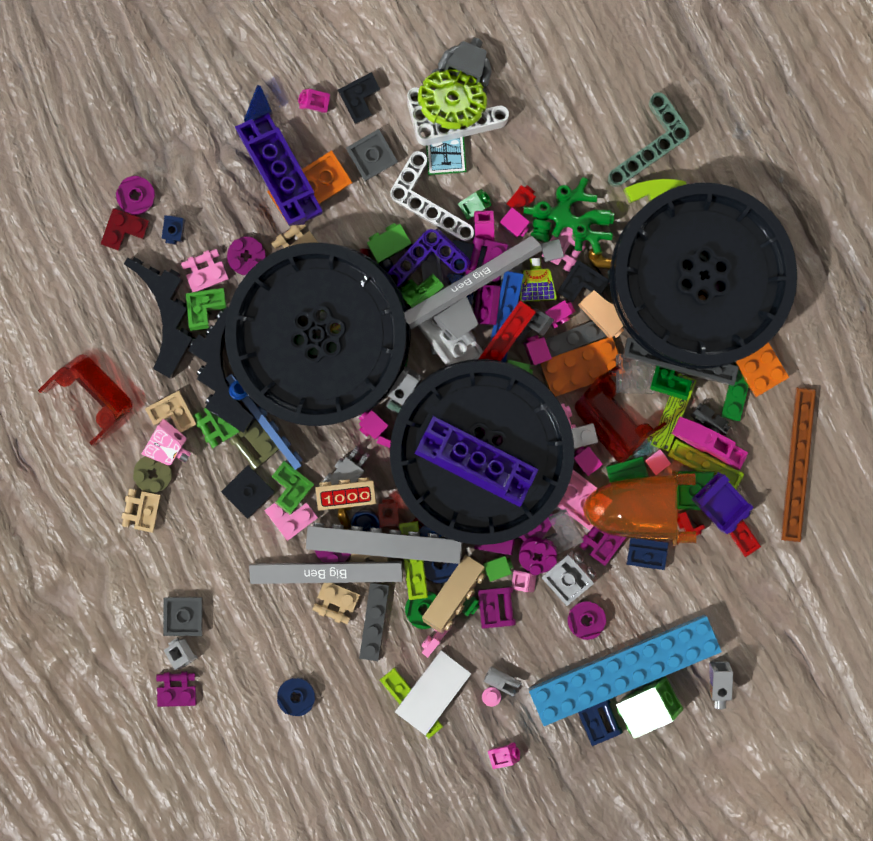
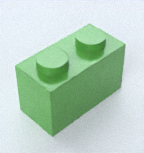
[367,223,412,264]

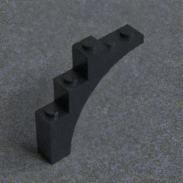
[124,257,193,379]
[188,307,256,435]

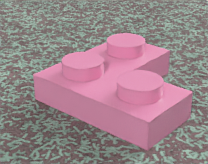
[264,503,318,541]
[421,626,452,658]

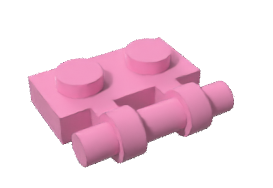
[541,227,587,272]
[181,249,229,292]

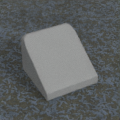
[540,239,564,262]

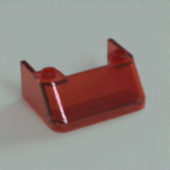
[38,354,133,446]
[575,365,667,463]

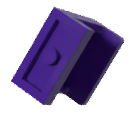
[692,472,754,534]

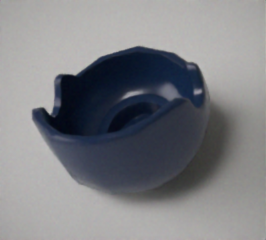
[350,509,380,531]

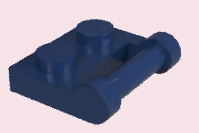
[578,699,623,746]

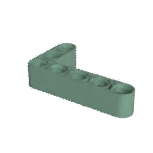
[608,92,689,187]

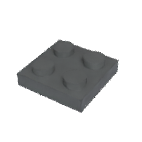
[346,129,398,182]
[163,597,203,636]

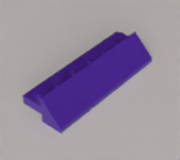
[235,114,323,226]
[414,416,538,507]

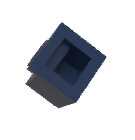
[161,215,185,245]

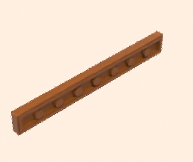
[781,388,816,542]

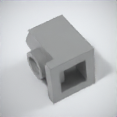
[164,638,198,670]

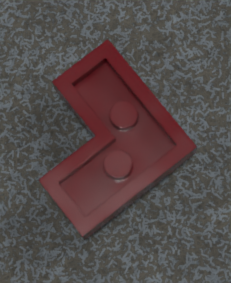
[101,208,150,251]

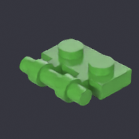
[193,408,240,449]

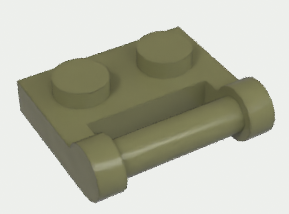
[229,420,279,470]

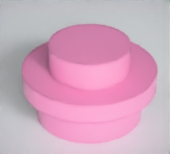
[482,687,501,707]

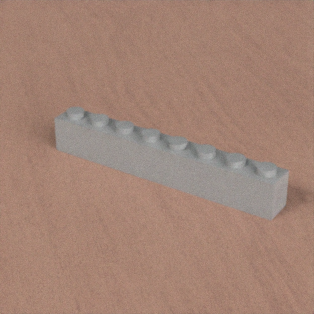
[306,522,462,564]

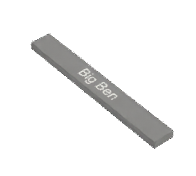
[405,236,542,329]
[249,561,403,584]

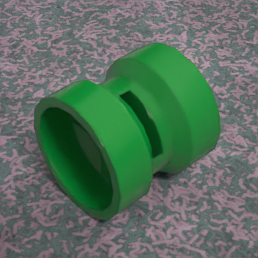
[530,219,552,242]

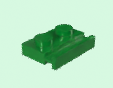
[606,456,650,494]

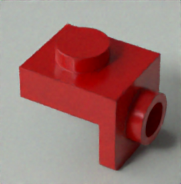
[676,511,705,537]

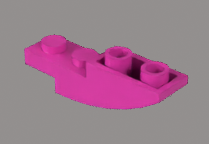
[671,417,748,470]

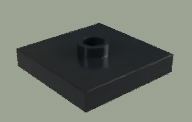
[221,465,275,519]

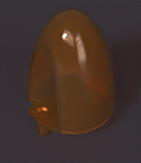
[583,470,696,546]

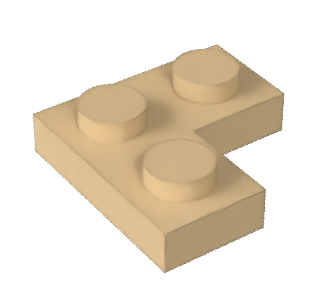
[145,391,197,433]

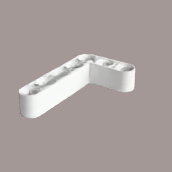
[407,87,509,146]
[390,151,474,242]

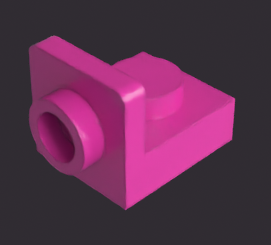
[298,89,330,113]
[488,742,520,769]

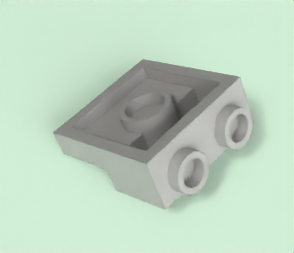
[541,550,598,606]

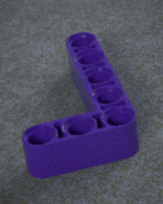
[388,229,471,288]

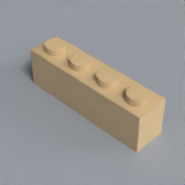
[422,555,486,634]

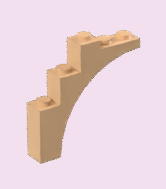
[578,290,706,338]

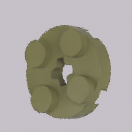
[133,456,172,493]

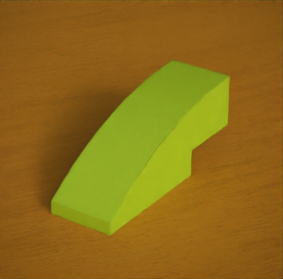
[624,179,687,204]

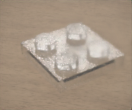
[616,354,654,394]

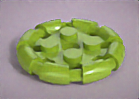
[418,69,487,129]

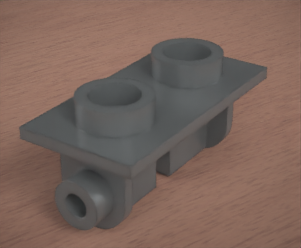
[690,403,731,436]

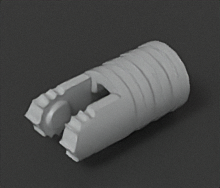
[483,667,521,696]

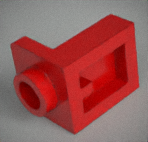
[506,185,536,215]

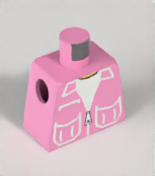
[142,419,191,465]

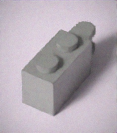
[322,446,370,485]

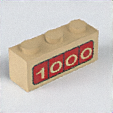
[315,477,377,511]

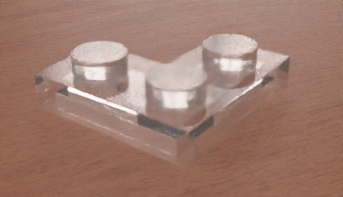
[543,509,584,554]

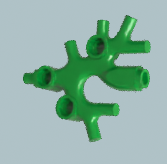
[523,177,614,255]

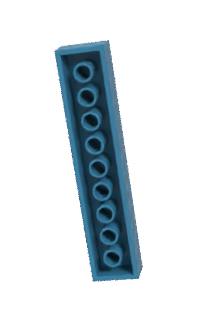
[528,615,722,726]

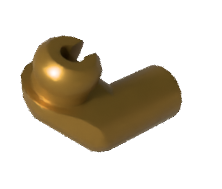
[589,248,611,268]
[338,507,352,529]

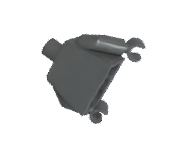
[431,38,492,96]

